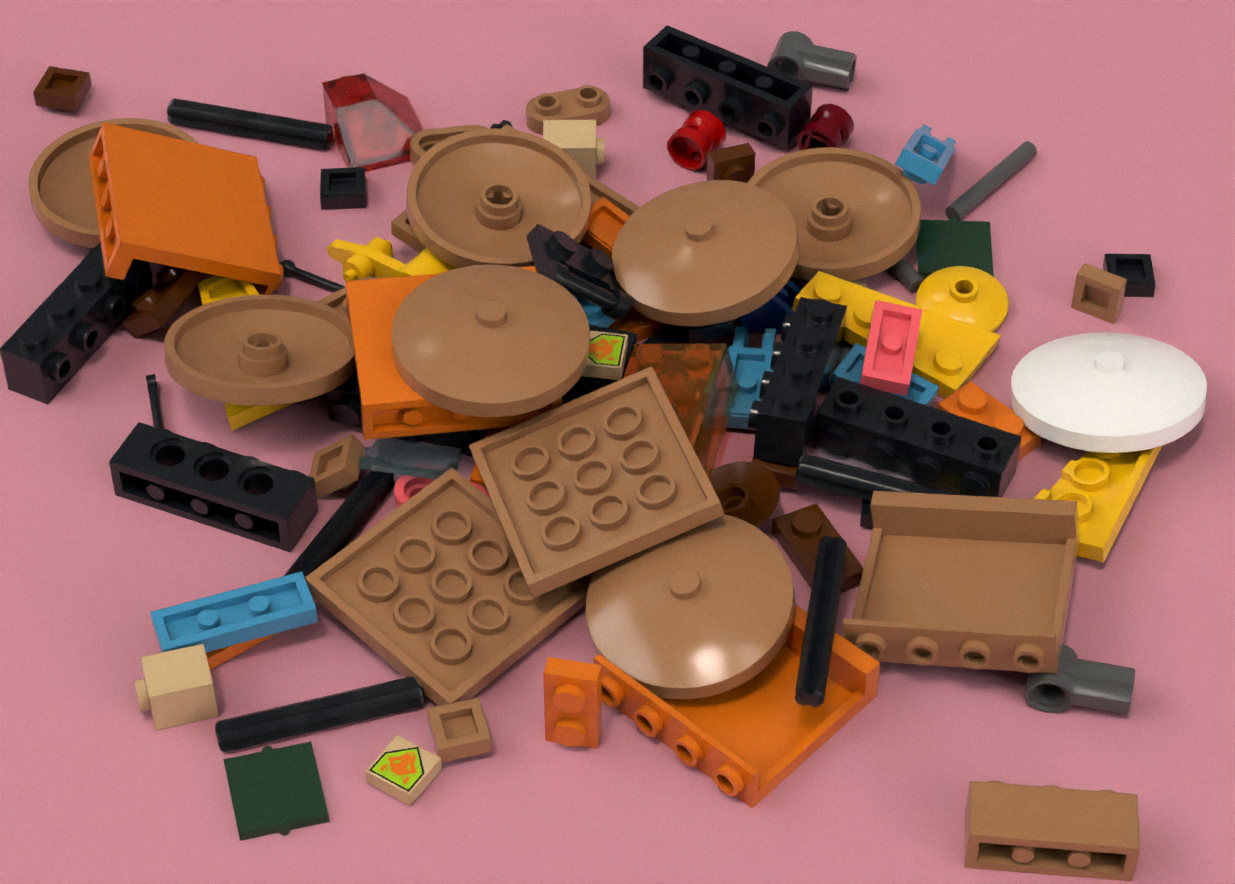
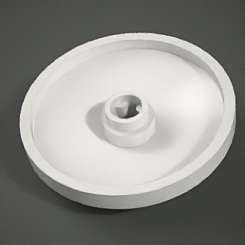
[1011,332,1207,453]

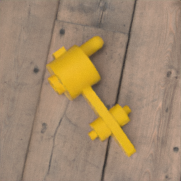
[326,237,457,281]

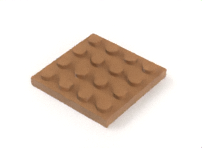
[469,366,725,598]
[304,468,591,706]

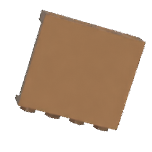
[842,491,1079,674]

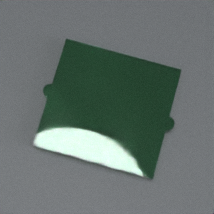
[916,217,994,279]
[223,741,329,841]

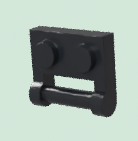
[526,224,631,321]

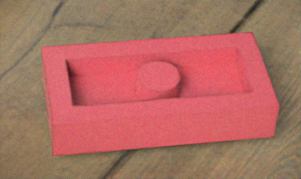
[859,300,922,396]

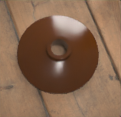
[706,461,780,527]

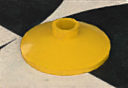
[916,266,1009,332]

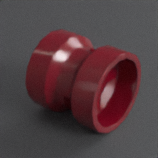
[797,104,854,151]

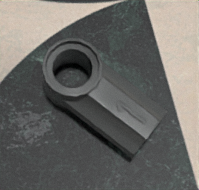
[767,31,857,90]
[1025,644,1135,714]

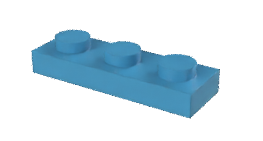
[150,571,318,653]

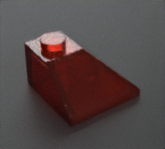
[322,73,424,172]

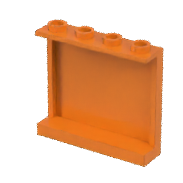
[89,122,284,295]
[346,266,562,440]
[593,605,880,808]

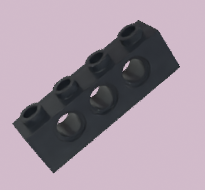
[109,422,318,553]

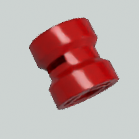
[667,110,726,171]

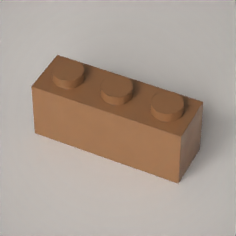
[964,781,1140,881]

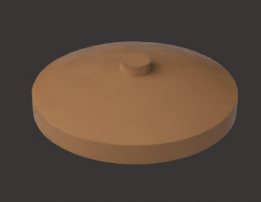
[28,118,199,248]
[406,128,591,268]
[747,147,921,281]
[612,180,800,326]
[391,264,590,417]
[164,295,356,406]
[586,514,796,699]

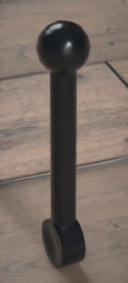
[279,260,346,292]
[146,374,164,429]

